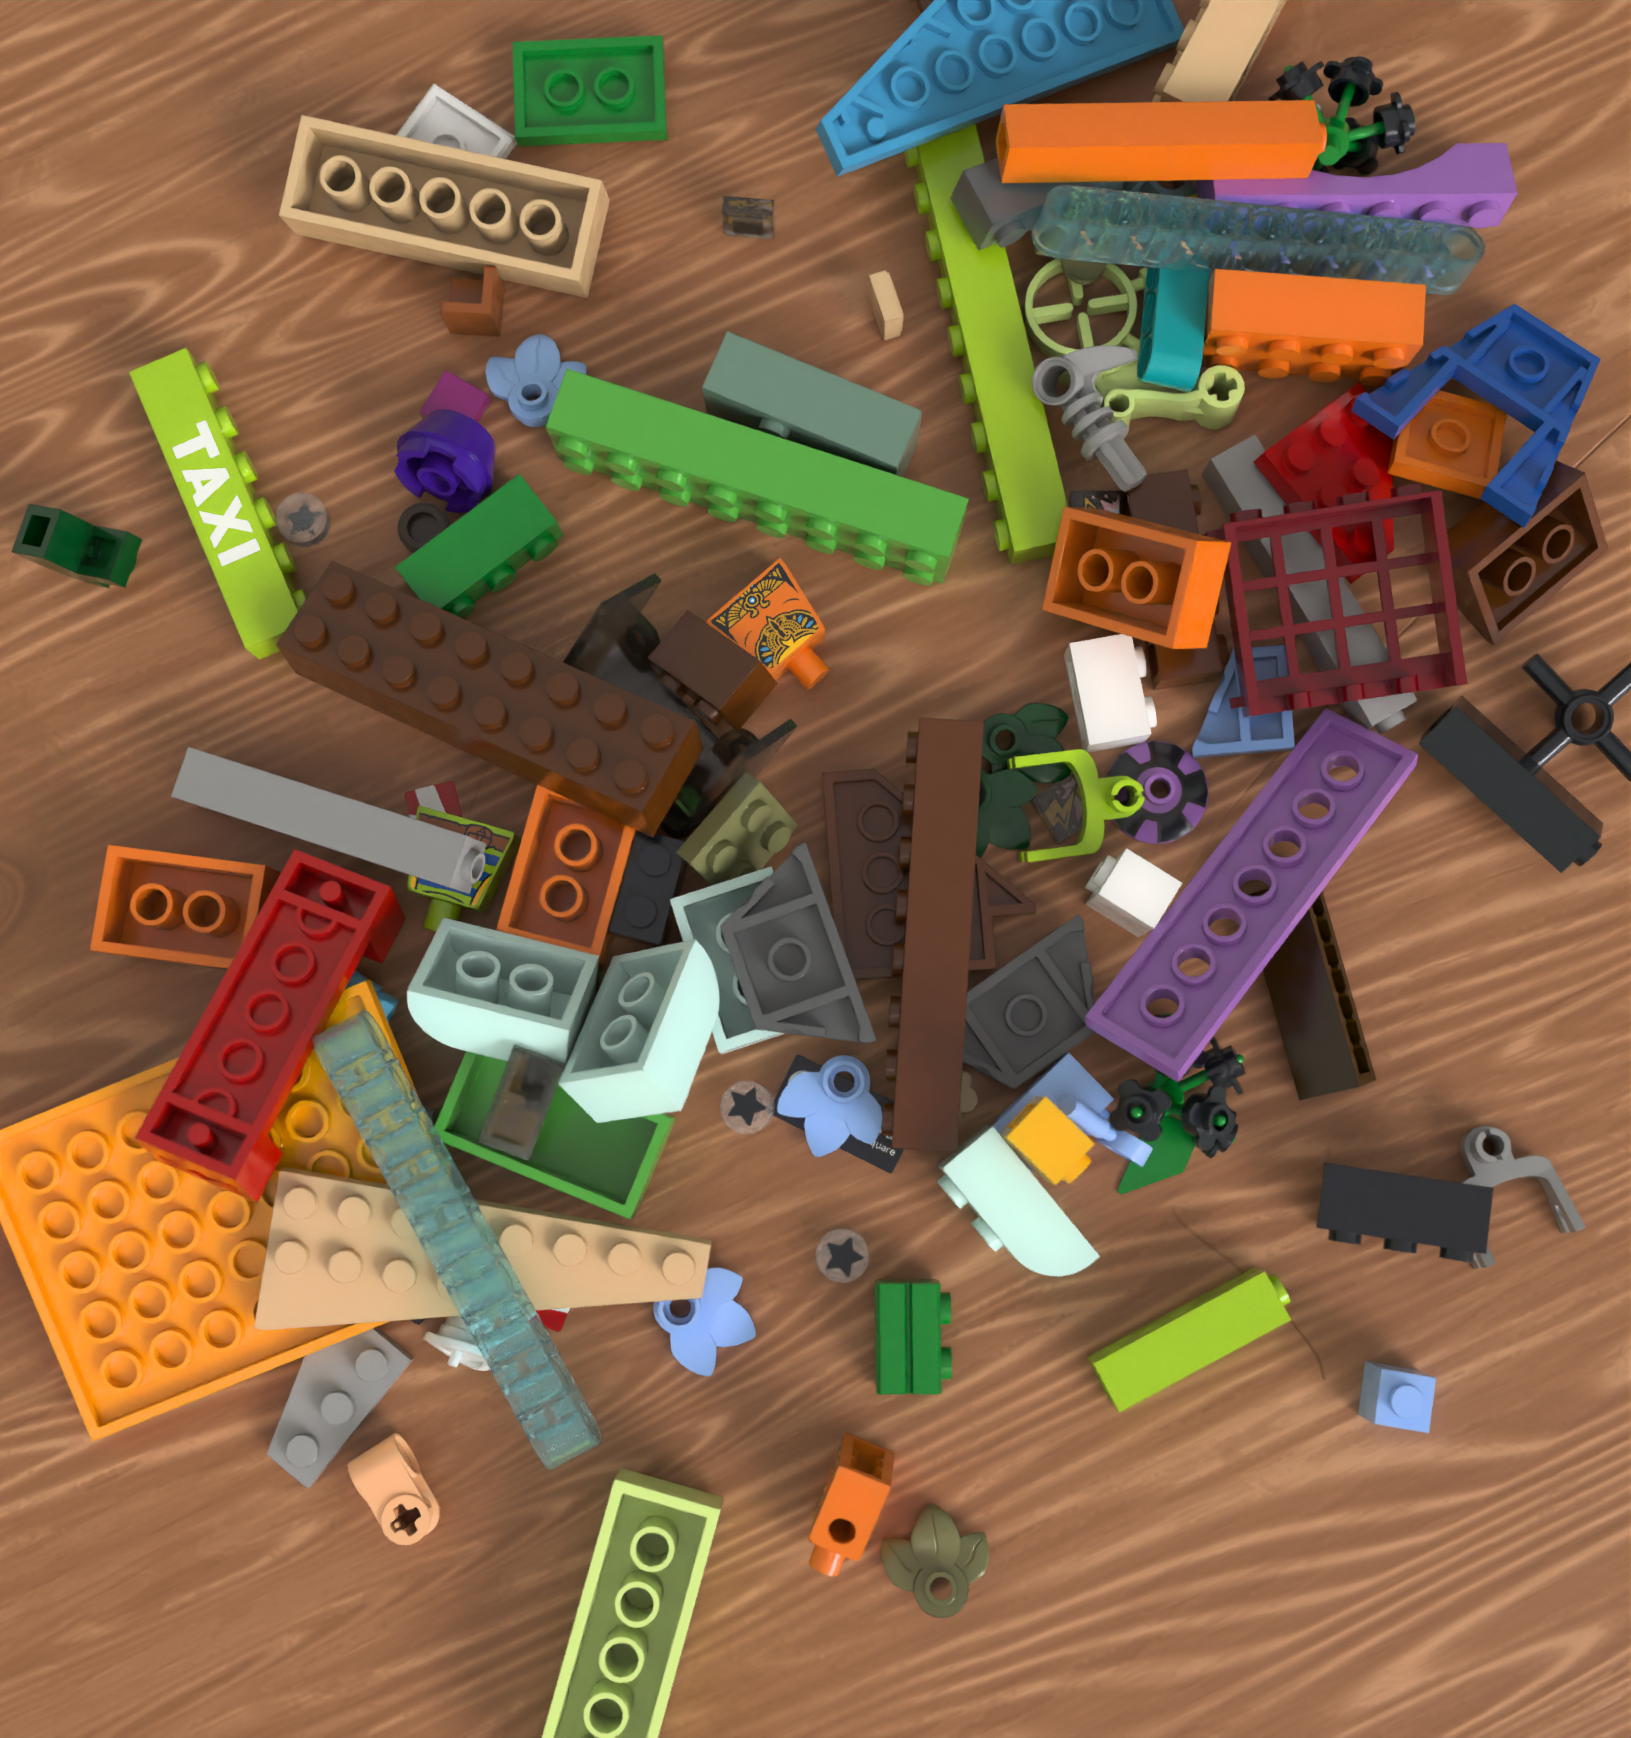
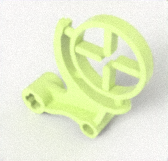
[1024,257,1245,429]

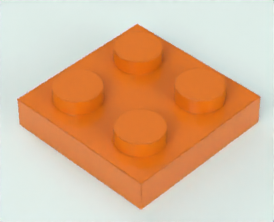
[1387,390,1507,500]

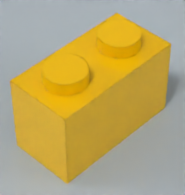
[999,1096,1094,1185]

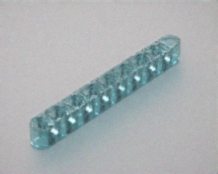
[1031,185,1485,295]
[313,1010,602,1470]

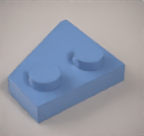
[1192,645,1295,759]

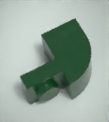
[11,504,143,588]

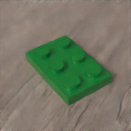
[512,35,667,147]

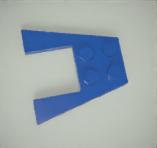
[1351,304,1601,528]

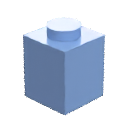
[1358,1361,1436,1433]

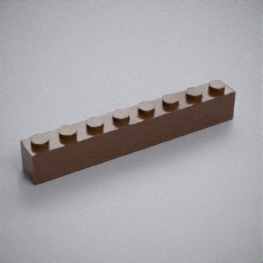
[881,717,984,1152]

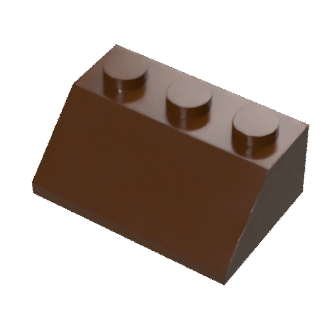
[1425,460,1608,645]

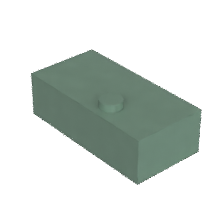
[702,331,922,477]

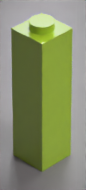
[1087,1267,1291,1413]

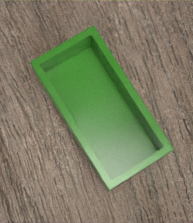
[430,1051,677,1219]

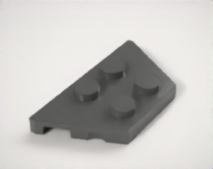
[720,843,876,1043]
[963,914,1096,1089]

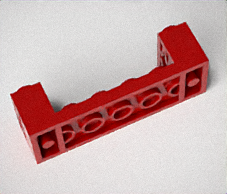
[135,849,406,1203]

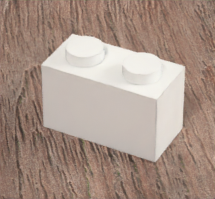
[1064,634,1157,753]
[1085,848,1182,937]

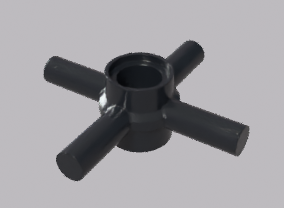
[1521,653,1631,782]

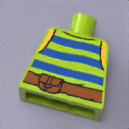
[407,806,522,932]

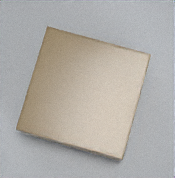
[868,270,904,341]

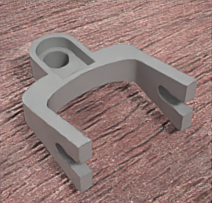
[1459,1126,1586,1269]

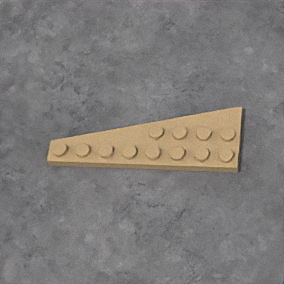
[254,1167,712,1330]

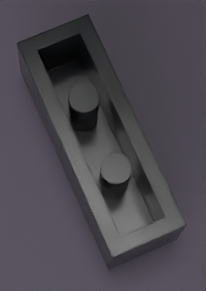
[1317,1163,1493,1263]

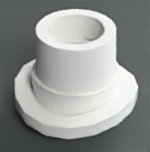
[423,1313,498,1371]

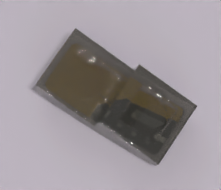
[478,1044,566,1161]

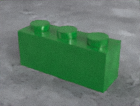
[395,474,563,619]

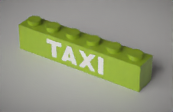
[129,348,308,660]

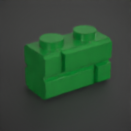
[875,1279,952,1395]

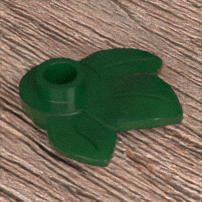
[982,703,1071,783]
[976,769,1038,858]

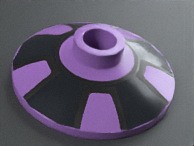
[1107,741,1208,844]

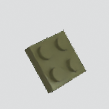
[676,771,799,886]

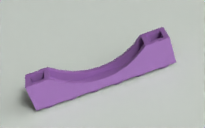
[1195,143,1518,231]

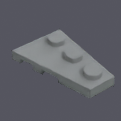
[266,1327,414,1489]

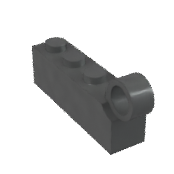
[950,158,1193,251]

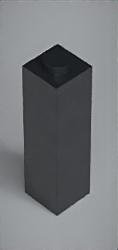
[1419,695,1603,873]

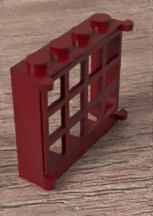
[1206,483,1467,717]

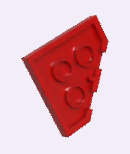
[1253,382,1394,584]

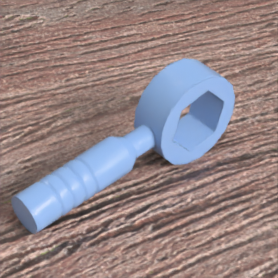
[1058,1096,1153,1167]

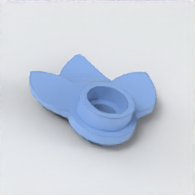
[485,334,587,427]
[777,1055,882,1157]
[653,1267,756,1376]

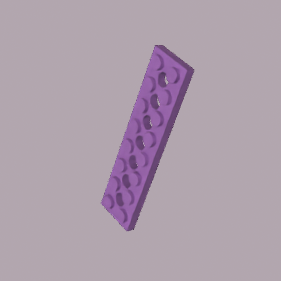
[1085,708,1418,1082]

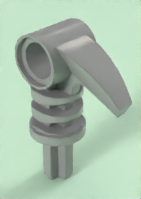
[1032,345,1147,492]

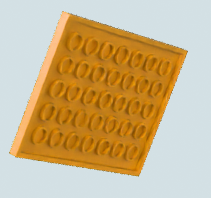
[0,979,460,1442]

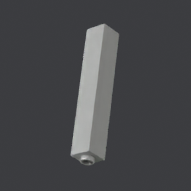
[1202,434,1417,735]
[171,747,486,894]

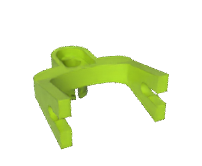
[1006,749,1145,862]

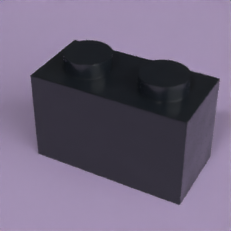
[609,830,688,947]

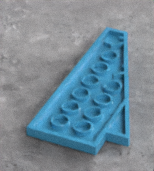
[815,0,1184,177]

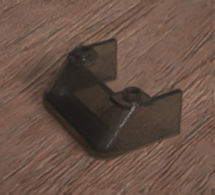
[563,573,798,838]

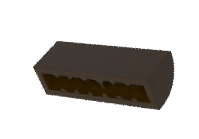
[1247,888,1376,1100]

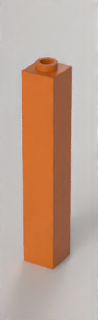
[995,100,1327,183]

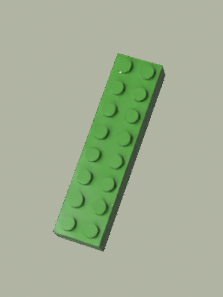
[546,369,969,586]

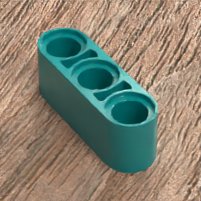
[1137,245,1210,392]

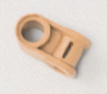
[347,1433,441,1545]

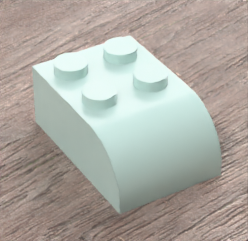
[670,866,786,1054]
[407,918,599,1075]
[558,939,719,1123]
[937,1125,1100,1276]

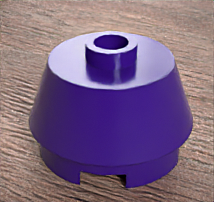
[394,409,496,513]

